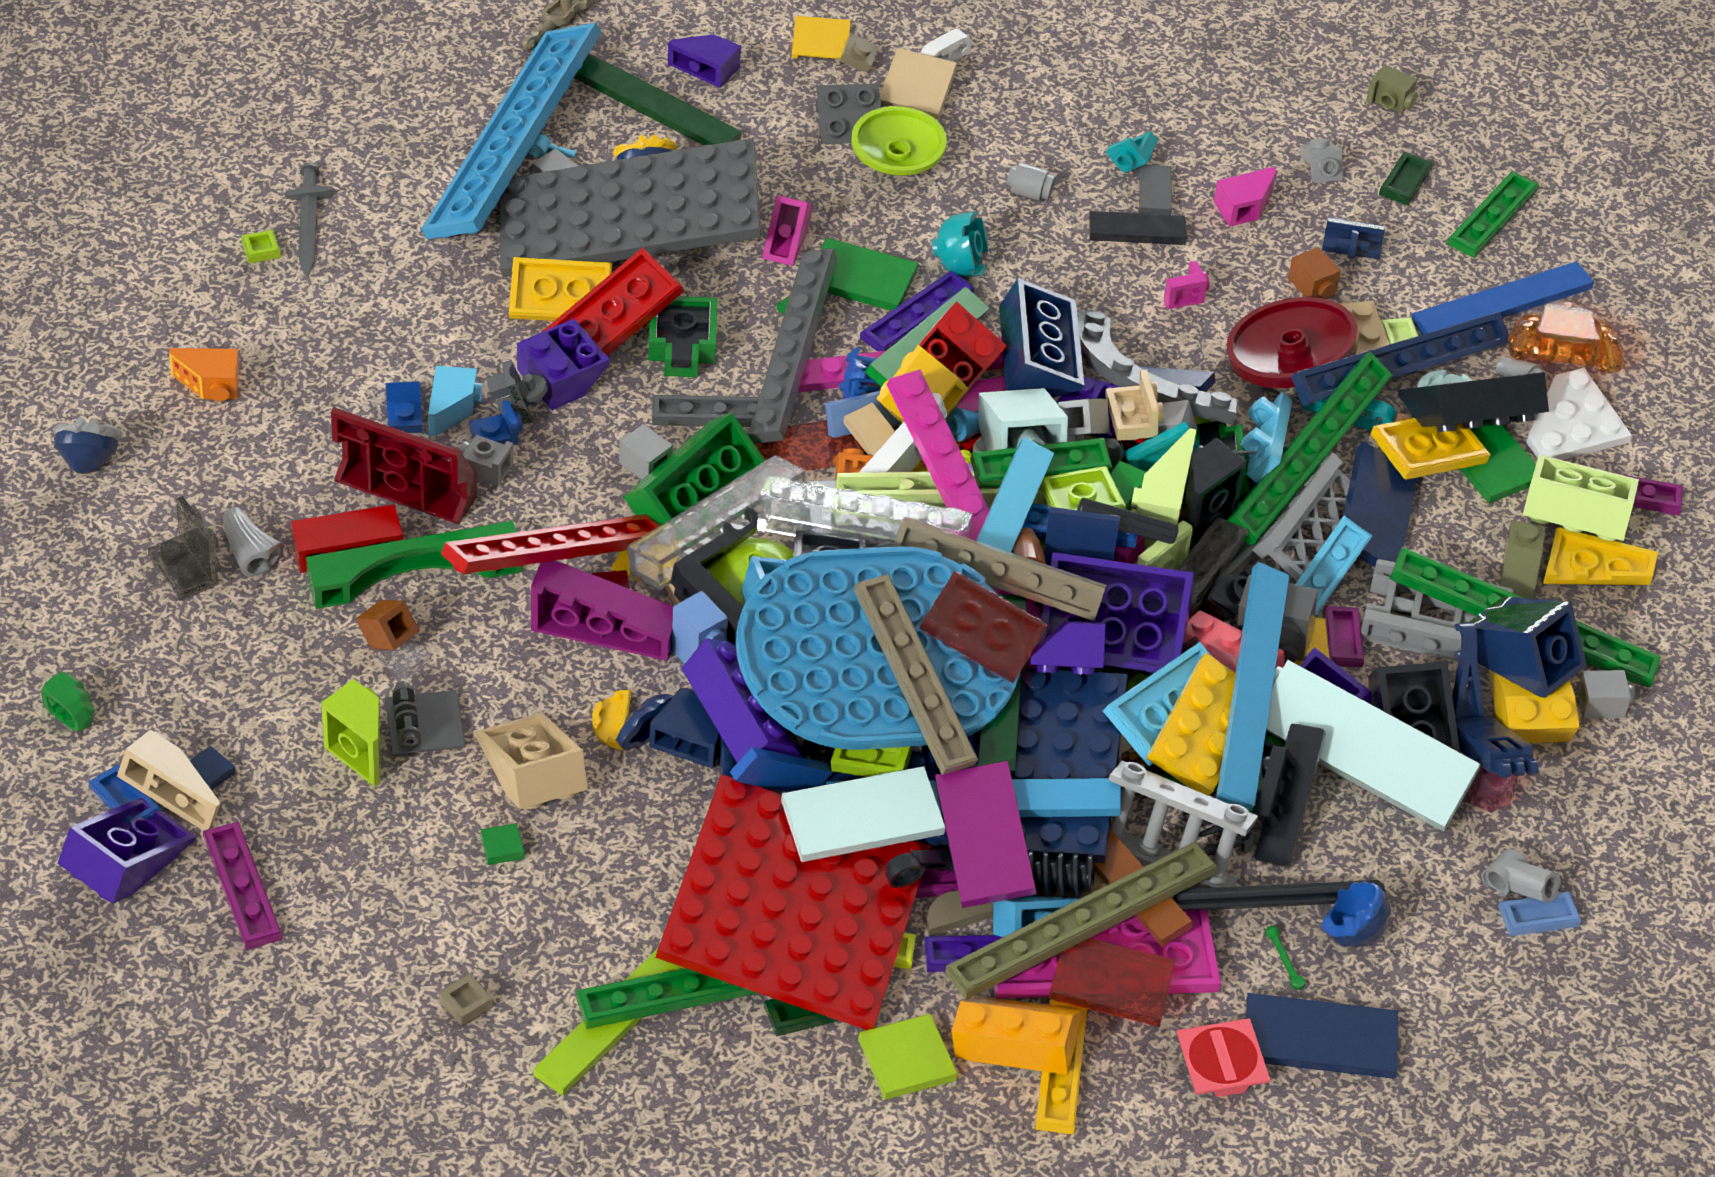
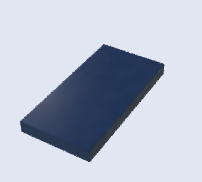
[1343,441,1417,567]
[1245,993,1398,1079]

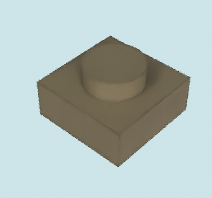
[839,33,878,72]
[439,974,493,1026]

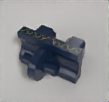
[1322,218,1385,259]

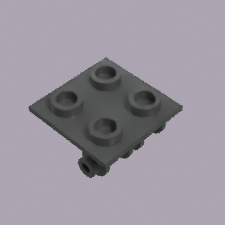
[816,83,881,144]
[385,682,465,755]

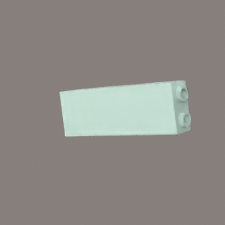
[1266,660,1480,832]

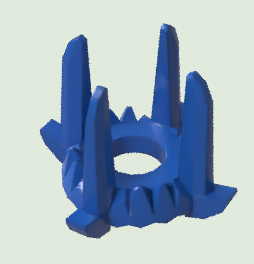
[839,347,881,399]

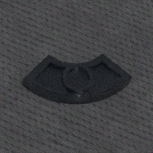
[1201,569,1252,621]

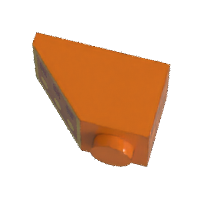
[169,348,240,402]

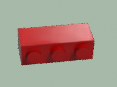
[291,504,403,573]

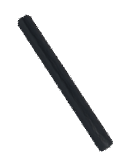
[1174,880,1385,911]

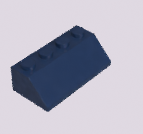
[999,278,1084,398]

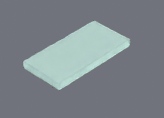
[781,766,945,862]

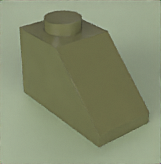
[1500,520,1545,599]

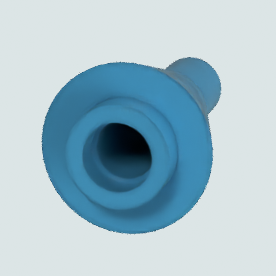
[947,408,981,441]

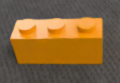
[951,995,1084,1075]

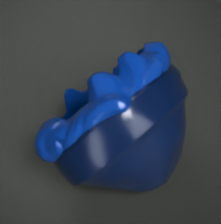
[1321,881,1391,947]

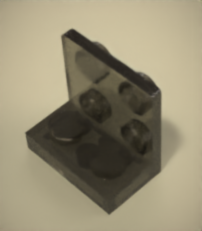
[148,496,221,601]

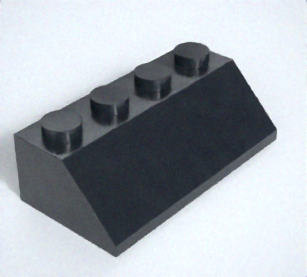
[1398,372,1549,433]

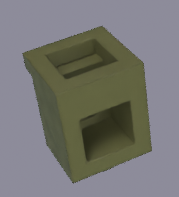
[1366,64,1418,113]

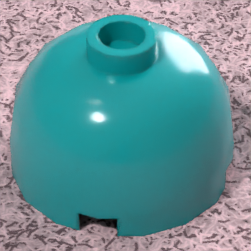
[932,211,988,277]

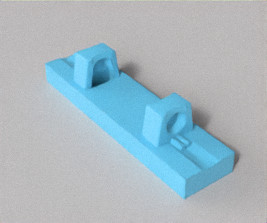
[1241,392,1292,483]

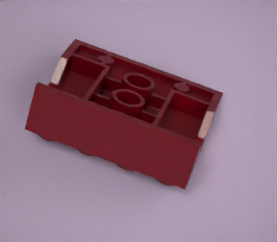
[331,407,477,525]

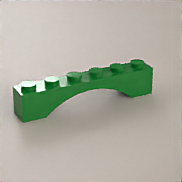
[306,521,523,609]

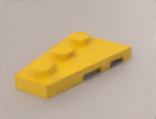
[1543,527,1658,585]

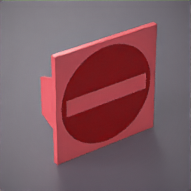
[1176,1018,1271,1097]

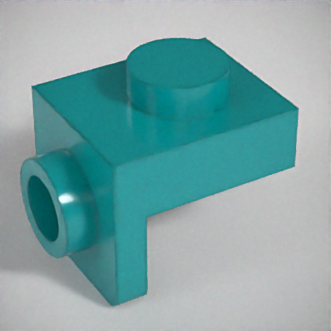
[1106,131,1158,173]

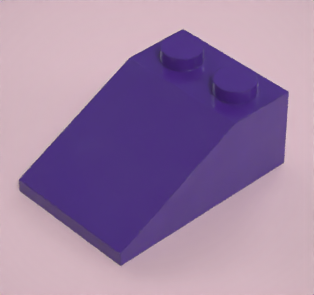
[58,797,197,904]

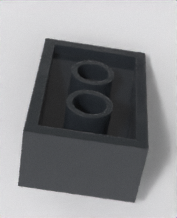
[1368,661,1460,753]

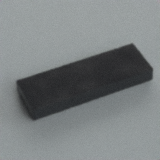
[1089,211,1187,245]

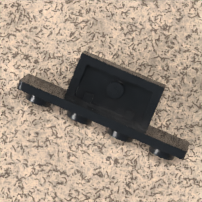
[1253,723,1326,868]

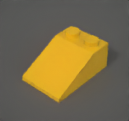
[1489,670,1579,743]

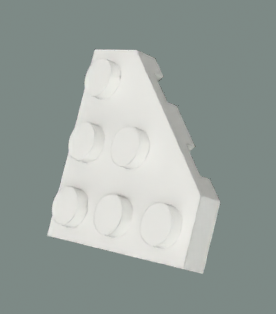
[1526,368,1632,460]

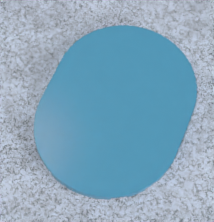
[736,547,1022,750]

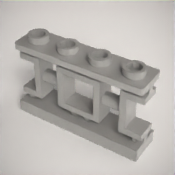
[1361,559,1513,668]

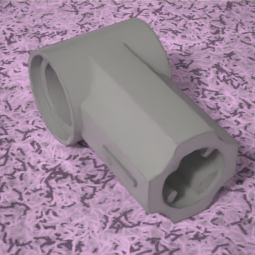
[1482,849,1561,903]

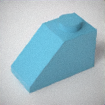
[428,366,483,436]

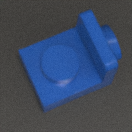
[469,400,523,445]

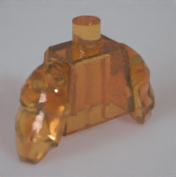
[1508,301,1624,374]

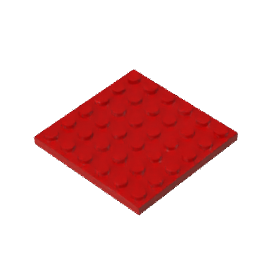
[655,774,931,1030]

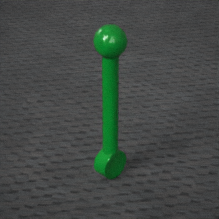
[1265,925,1305,990]

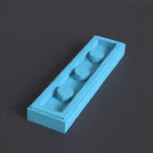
[976,437,1054,552]

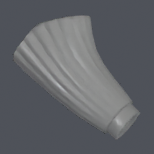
[223,507,284,577]

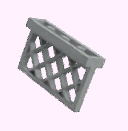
[1252,453,1350,581]

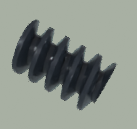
[1028,849,1095,899]

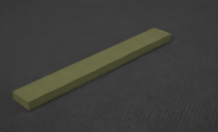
[945,841,1217,1000]

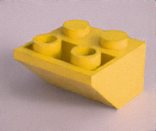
[876,345,969,423]

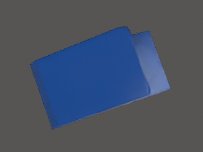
[385,381,423,433]

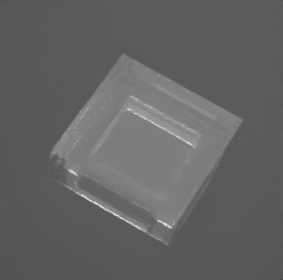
[379,639,430,680]

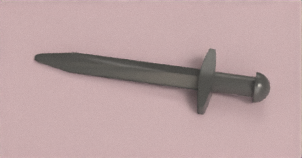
[285,162,334,277]

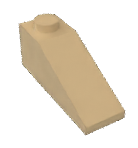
[117,730,221,831]

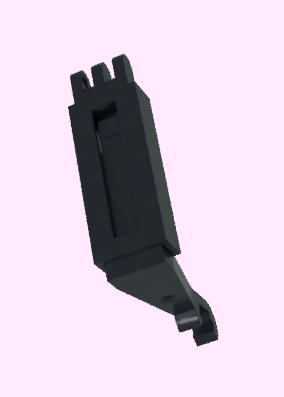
[670,506,760,647]

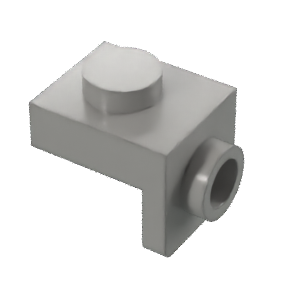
[1300,138,1343,183]

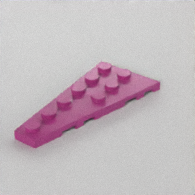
[994,910,1221,999]

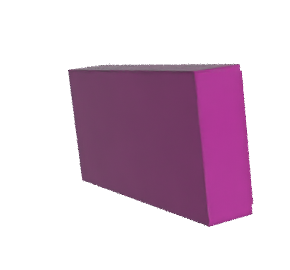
[1322,606,1365,667]

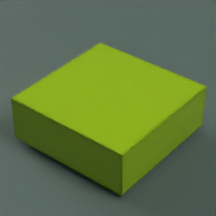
[241,230,281,264]

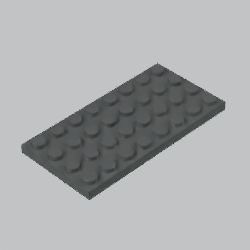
[500,138,761,277]

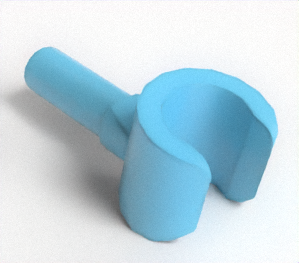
[529,134,576,158]

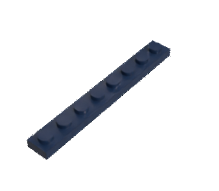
[1291,312,1512,407]

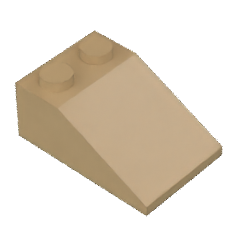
[475,712,588,809]

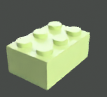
[1523,455,1639,541]

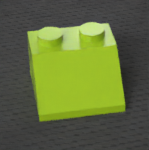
[321,678,381,787]

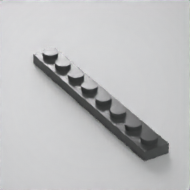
[748,248,837,444]

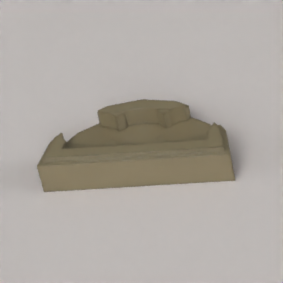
[926,890,993,936]

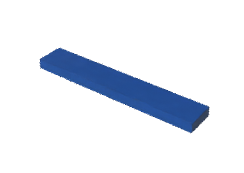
[1412,261,1594,335]

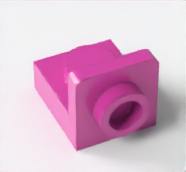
[1163,261,1210,309]

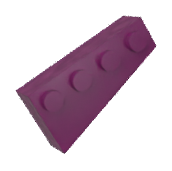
[531,561,673,661]

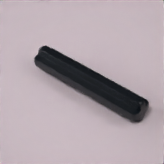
[1077,498,1178,544]

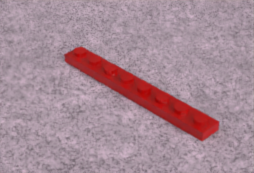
[441,514,669,574]

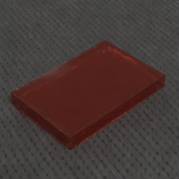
[919,571,1048,683]
[1048,938,1175,1027]

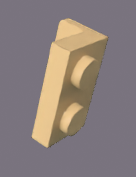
[1106,370,1164,441]

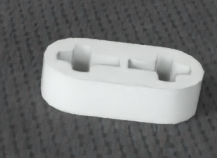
[920,29,972,61]

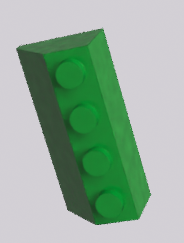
[623,412,770,545]

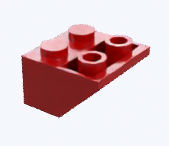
[913,301,1007,395]

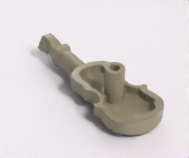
[521,0,596,50]

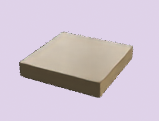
[880,48,957,119]

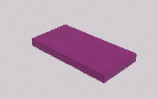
[935,761,1036,908]

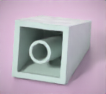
[978,388,1068,451]

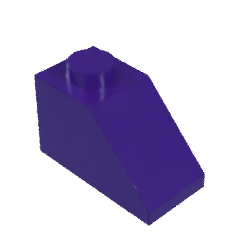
[668,34,741,88]

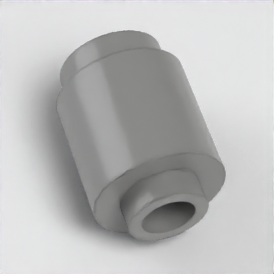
[1007,162,1056,201]

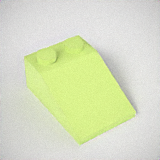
[1130,428,1196,547]

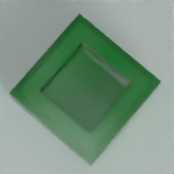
[480,823,524,865]

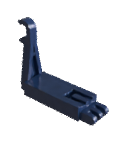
[1452,622,1539,778]

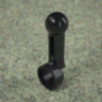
[885,847,955,888]

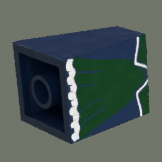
[1469,596,1587,698]

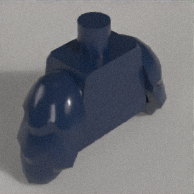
[616,688,737,778]

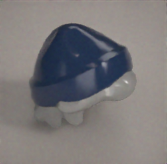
[53,417,122,474]

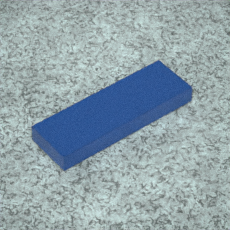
[730,747,833,792]

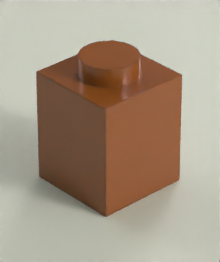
[1288,247,1341,299]
[355,600,420,650]

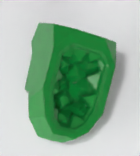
[41,671,95,731]

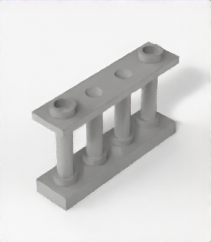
[1108,761,1258,889]

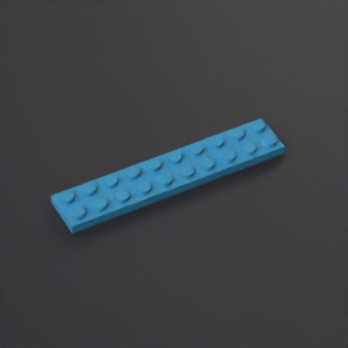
[421,23,601,239]

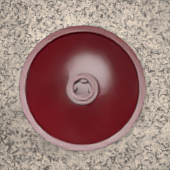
[1226,297,1360,388]

